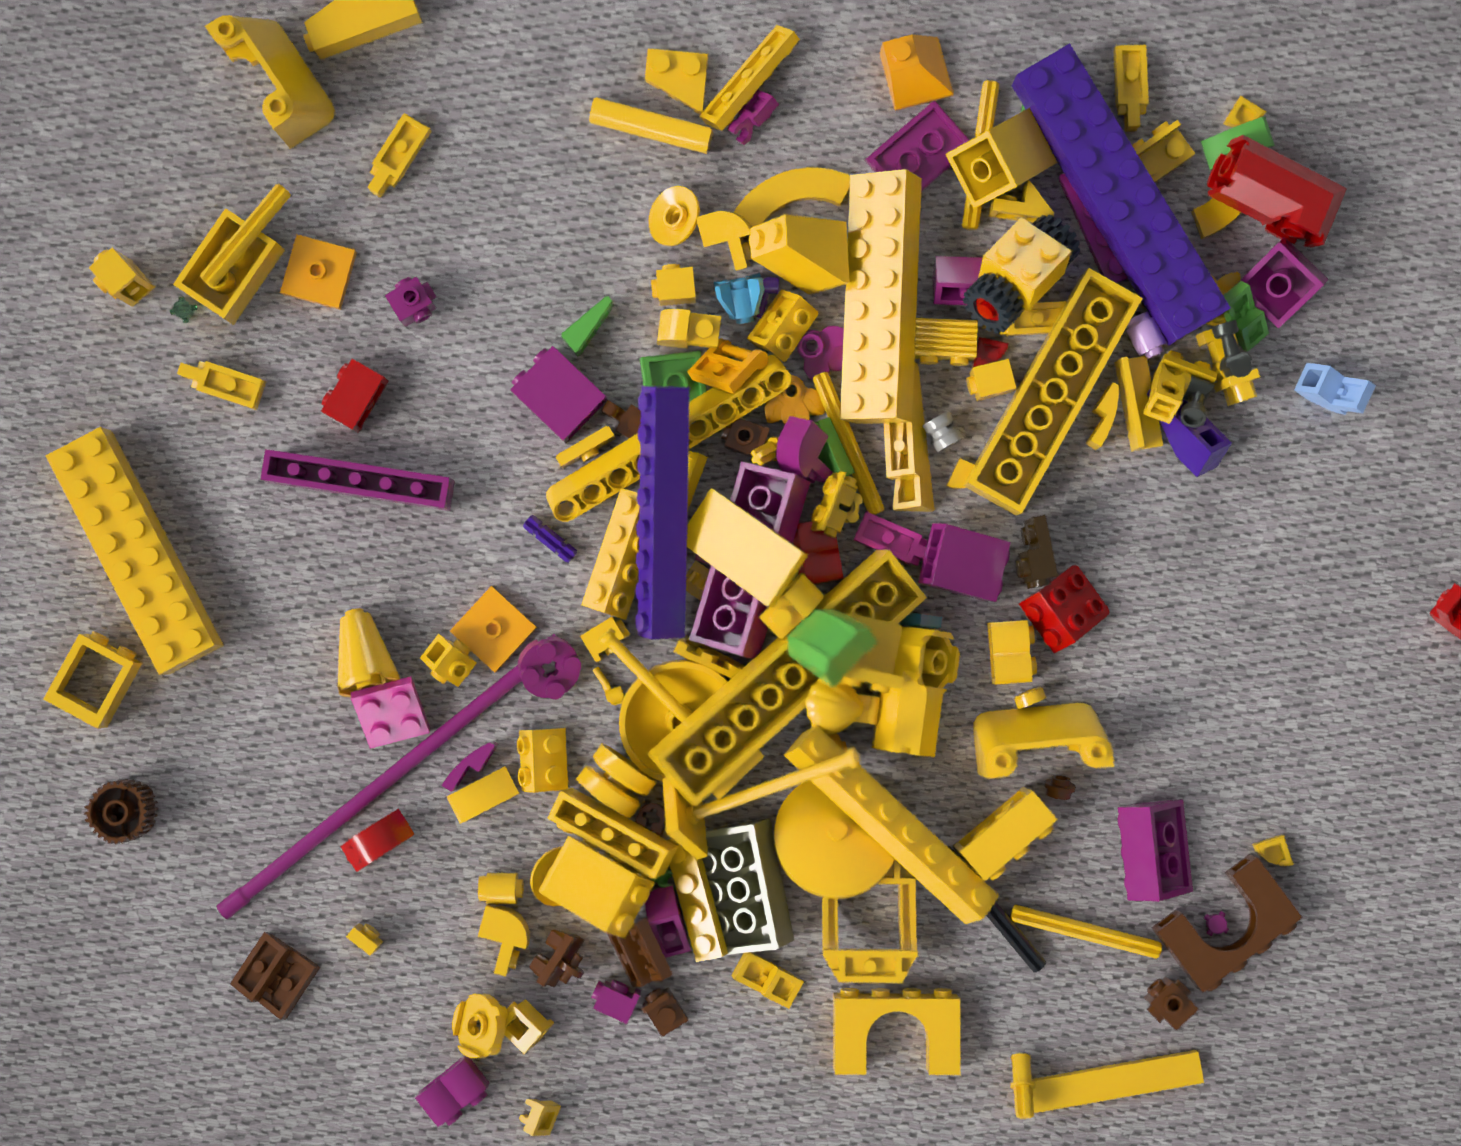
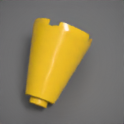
[337,608,400,697]

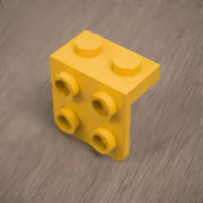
[842,613,904,693]

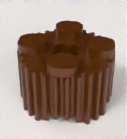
[84,779,158,844]

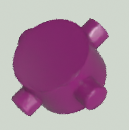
[1204,911,1229,936]

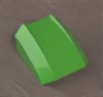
[788,609,877,688]

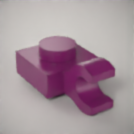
[727,89,779,145]

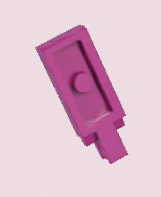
[853,512,928,566]

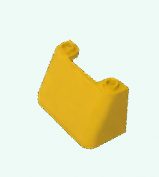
[205,15,335,149]
[973,703,1114,779]

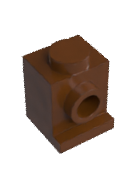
[721,418,770,458]

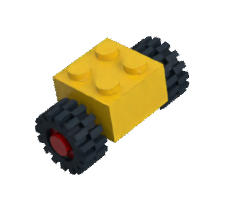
[963,215,1080,333]

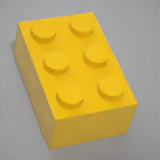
[173,208,285,325]
[953,787,1057,881]

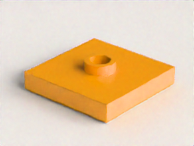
[280,234,357,310]
[450,586,537,673]

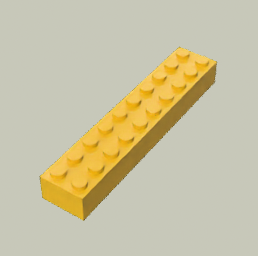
[647,550,927,806]

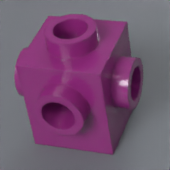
[385,276,437,327]

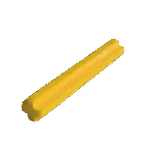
[200,184,291,287]

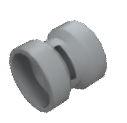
[923,411,964,453]

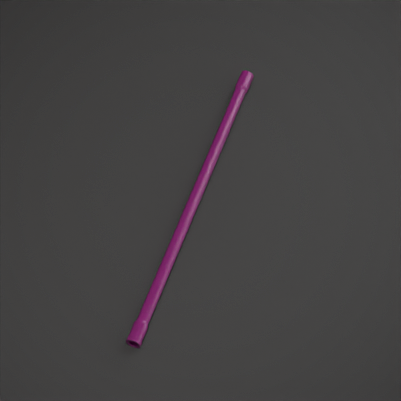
[216,633,558,920]

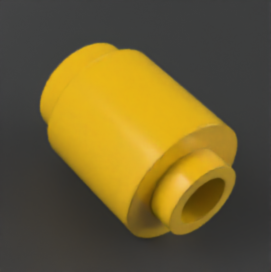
[478,873,524,904]

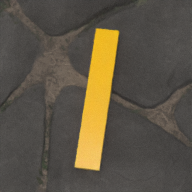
[1032,1050,1204,1113]

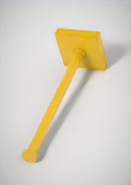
[598,628,765,800]
[662,748,860,860]

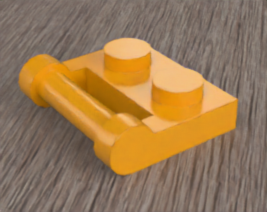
[687,338,768,394]

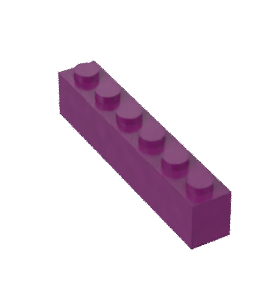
[260,449,455,511]

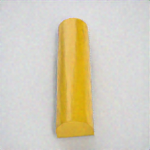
[589,97,713,154]

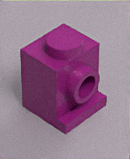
[591,980,642,1024]

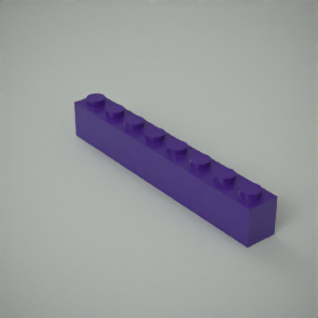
[635,386,690,640]

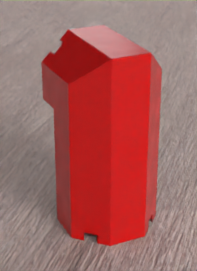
[1207,135,1347,248]

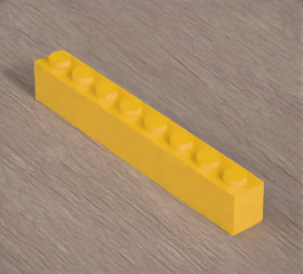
[784,725,1000,924]

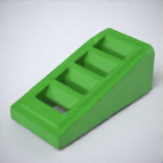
[561,296,614,357]

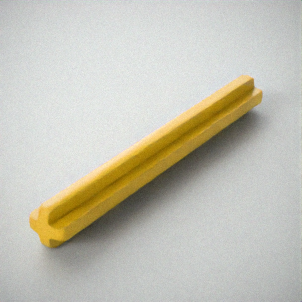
[962,80,1000,230]
[813,372,884,515]
[1010,905,1162,959]

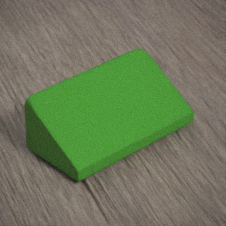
[815,417,855,477]

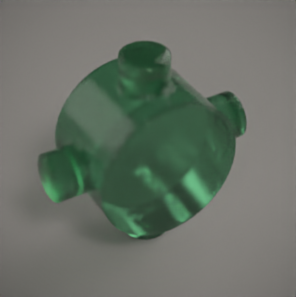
[170,296,197,323]

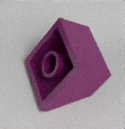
[1238,237,1328,329]

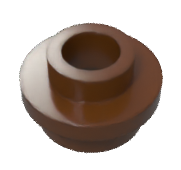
[1044,775,1076,800]

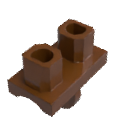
[529,929,584,987]

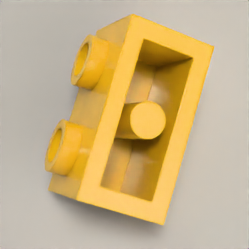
[89,247,155,307]

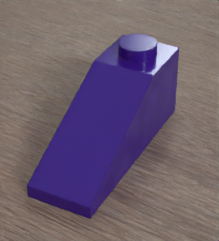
[1147,389,1232,477]

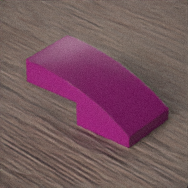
[441,741,499,792]

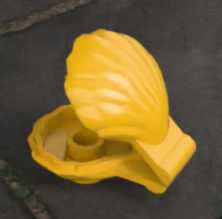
[805,678,880,735]

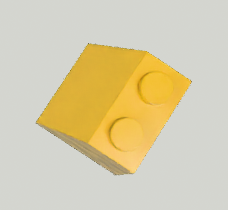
[945,108,1057,209]
[749,214,849,294]
[538,836,655,938]

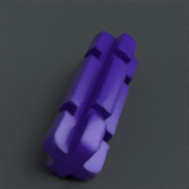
[523,515,577,563]

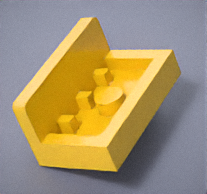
[517,728,568,793]

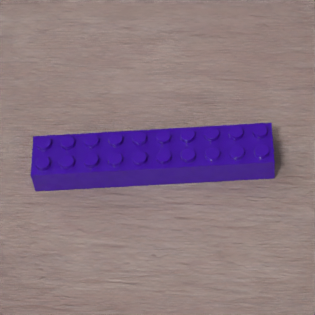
[1011,43,1231,345]

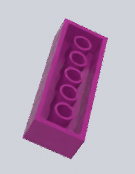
[689,461,810,659]

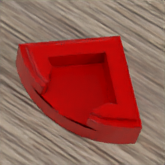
[972,337,1009,368]

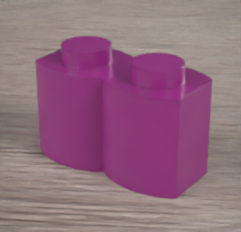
[415,1055,490,1127]

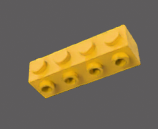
[581,488,640,620]
[547,788,679,879]

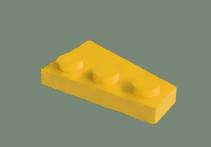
[673,634,746,678]

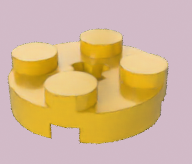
[452,994,508,1058]

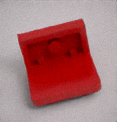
[1019,565,1110,654]

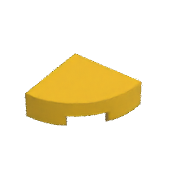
[1223,96,1266,128]
[946,458,974,489]
[1252,834,1294,866]

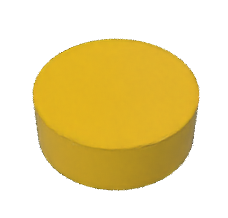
[1014,686,1047,709]

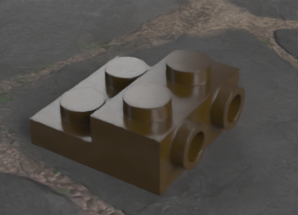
[1015,515,1058,589]

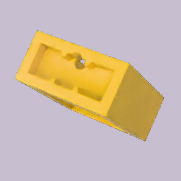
[43,631,143,729]

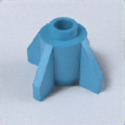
[714,273,764,324]

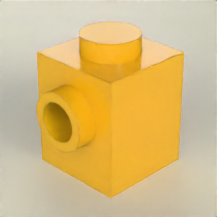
[651,264,696,306]

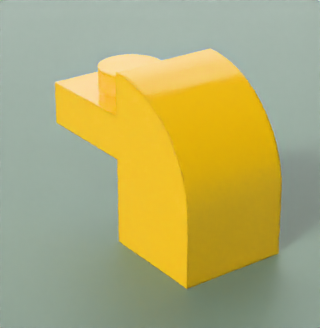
[696,211,753,271]
[657,309,721,349]
[759,573,824,640]
[478,904,530,977]

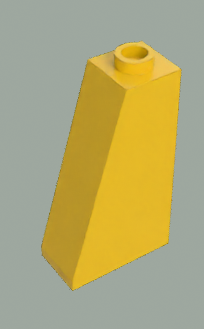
[303,0,423,60]

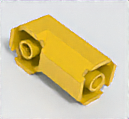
[871,626,960,757]

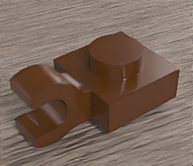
[601,400,641,439]

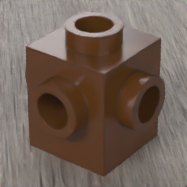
[1143,977,1199,1031]

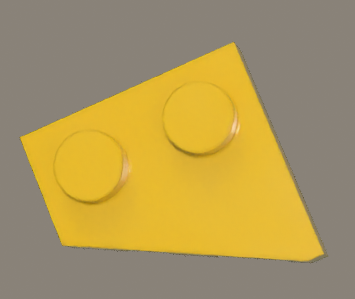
[645,48,708,114]

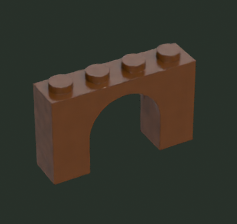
[1151,854,1303,993]

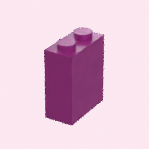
[510,346,607,444]
[918,523,1011,602]

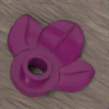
[797,326,844,381]

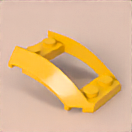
[822,859,918,983]

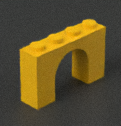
[833,988,961,1075]

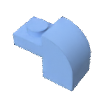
[1294,363,1376,415]

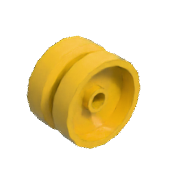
[576,743,657,819]

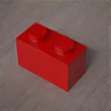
[321,359,389,433]

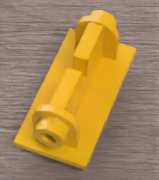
[811,472,858,538]

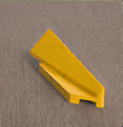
[884,362,935,512]

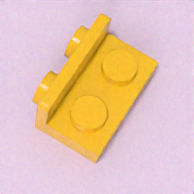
[1132,120,1195,183]
[747,289,819,362]

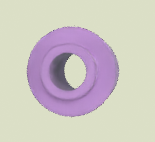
[1126,312,1167,360]

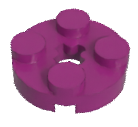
[518,636,581,700]

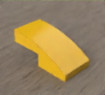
[1085,382,1119,450]
[446,766,519,824]
[731,952,804,1009]

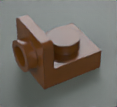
[641,987,688,1037]

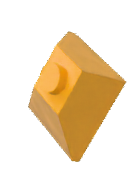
[879,34,954,111]

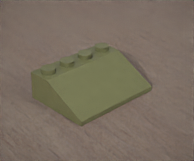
[702,818,794,955]

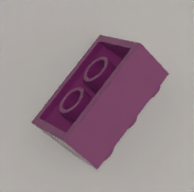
[1117,799,1193,902]

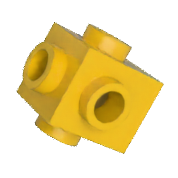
[420,634,477,687]

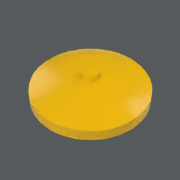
[619,660,728,782]
[774,780,895,899]

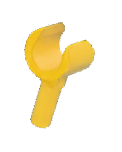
[592,666,624,706]

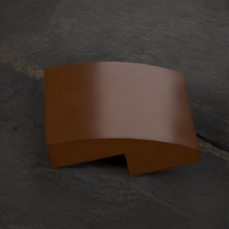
[607,917,673,987]
[230,932,321,1020]

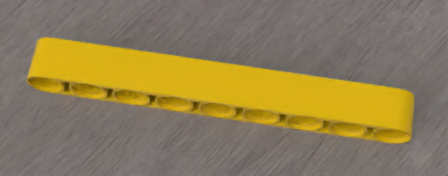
[546,355,792,522]

